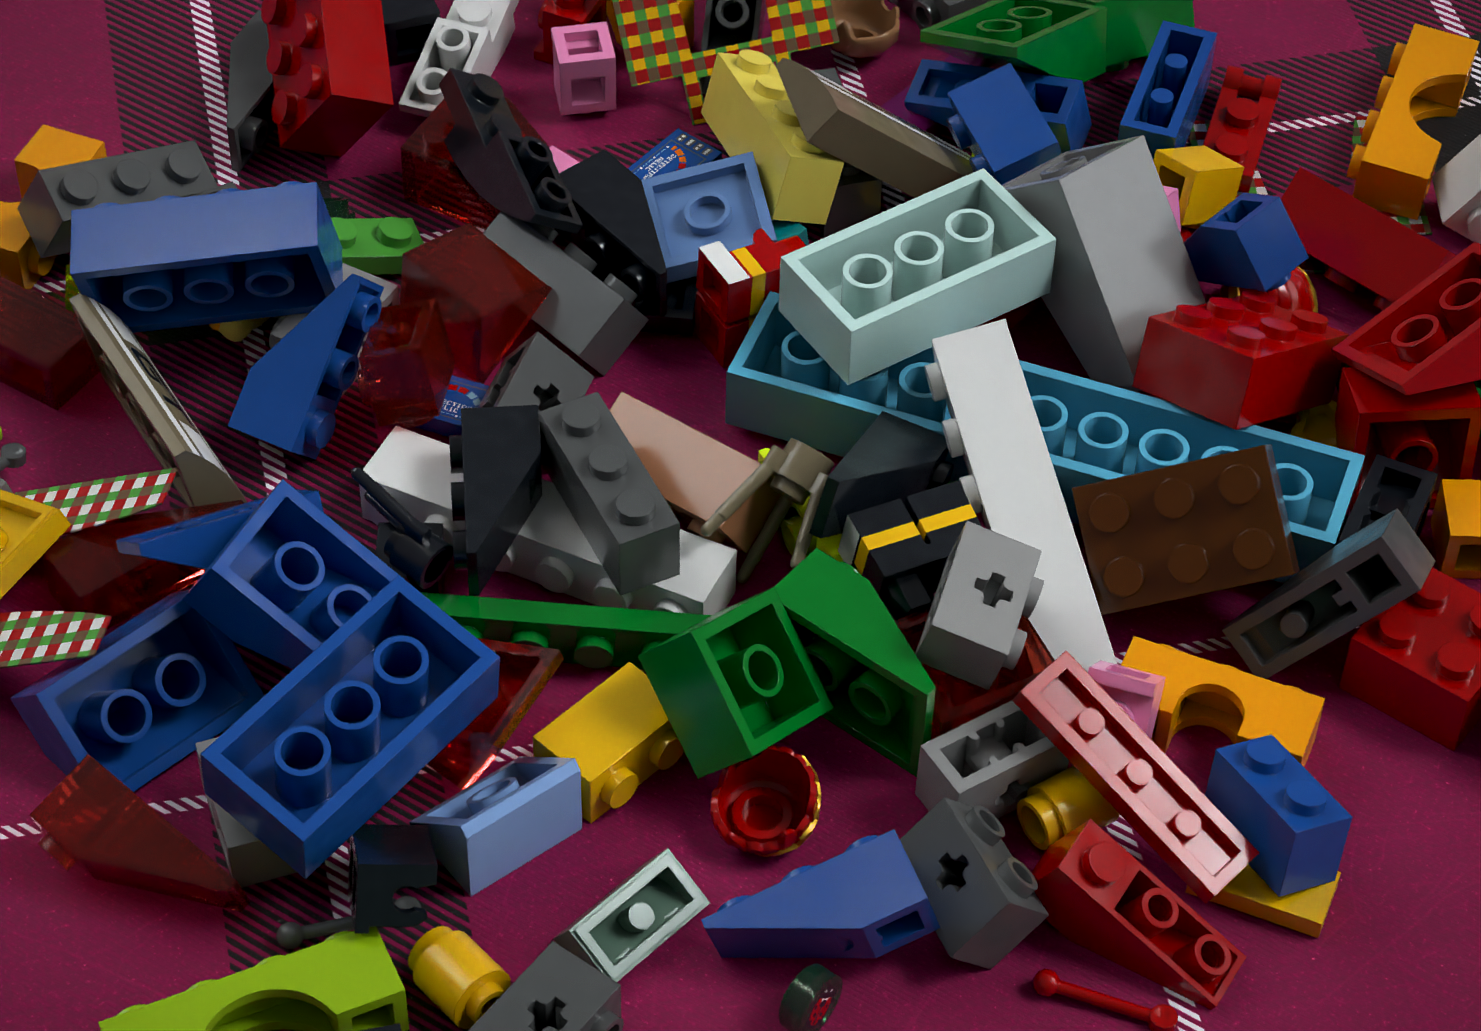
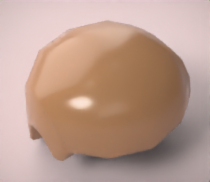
[829,0,900,58]

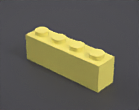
[701,50,845,225]

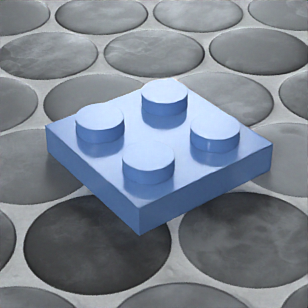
[641,151,777,283]

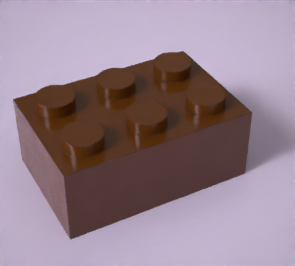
[1072,444,1300,615]

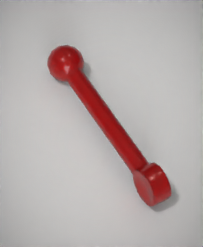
[1033,969,1178,1031]

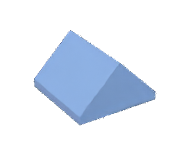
[409,756,582,897]

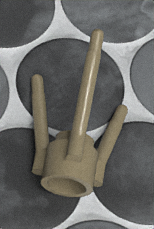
[701,438,835,584]

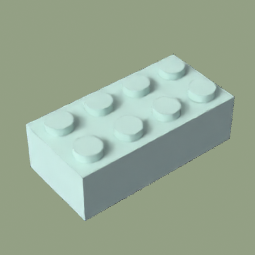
[779,168,1056,385]

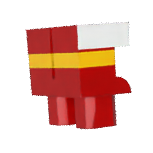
[694,228,806,368]

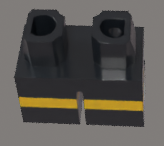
[838,481,981,630]

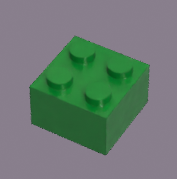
[638,587,833,778]

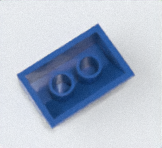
[10,590,265,810]

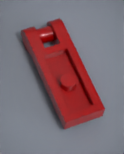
[1203,65,1283,193]

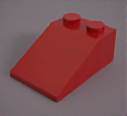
[1332,242,1481,396]

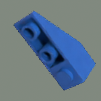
[1184,192,1309,292]
[228,273,384,459]
[701,829,940,958]

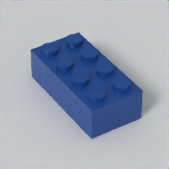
[70,181,343,333]
[200,575,500,879]

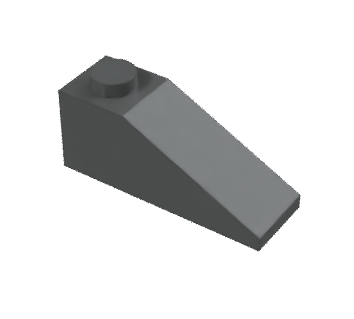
[1222,508,1435,679]

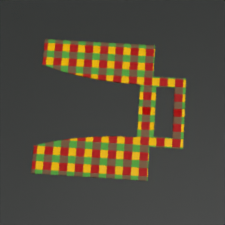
[612,0,840,125]

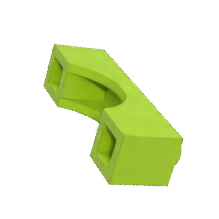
[98,927,409,1031]

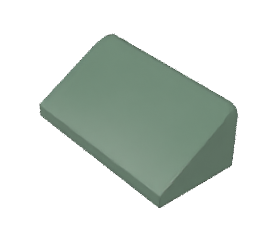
[553,848,710,982]

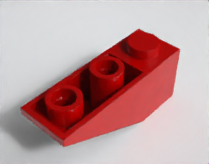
[1031,819,1247,1010]

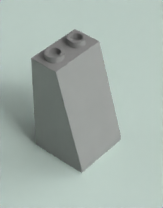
[1002,135,1206,392]

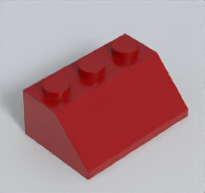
[1281,167,1456,310]

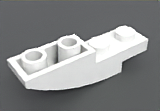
[399,0,519,123]

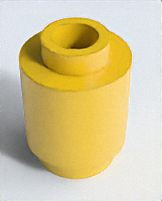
[1017,766,1119,850]
[408,926,511,1029]

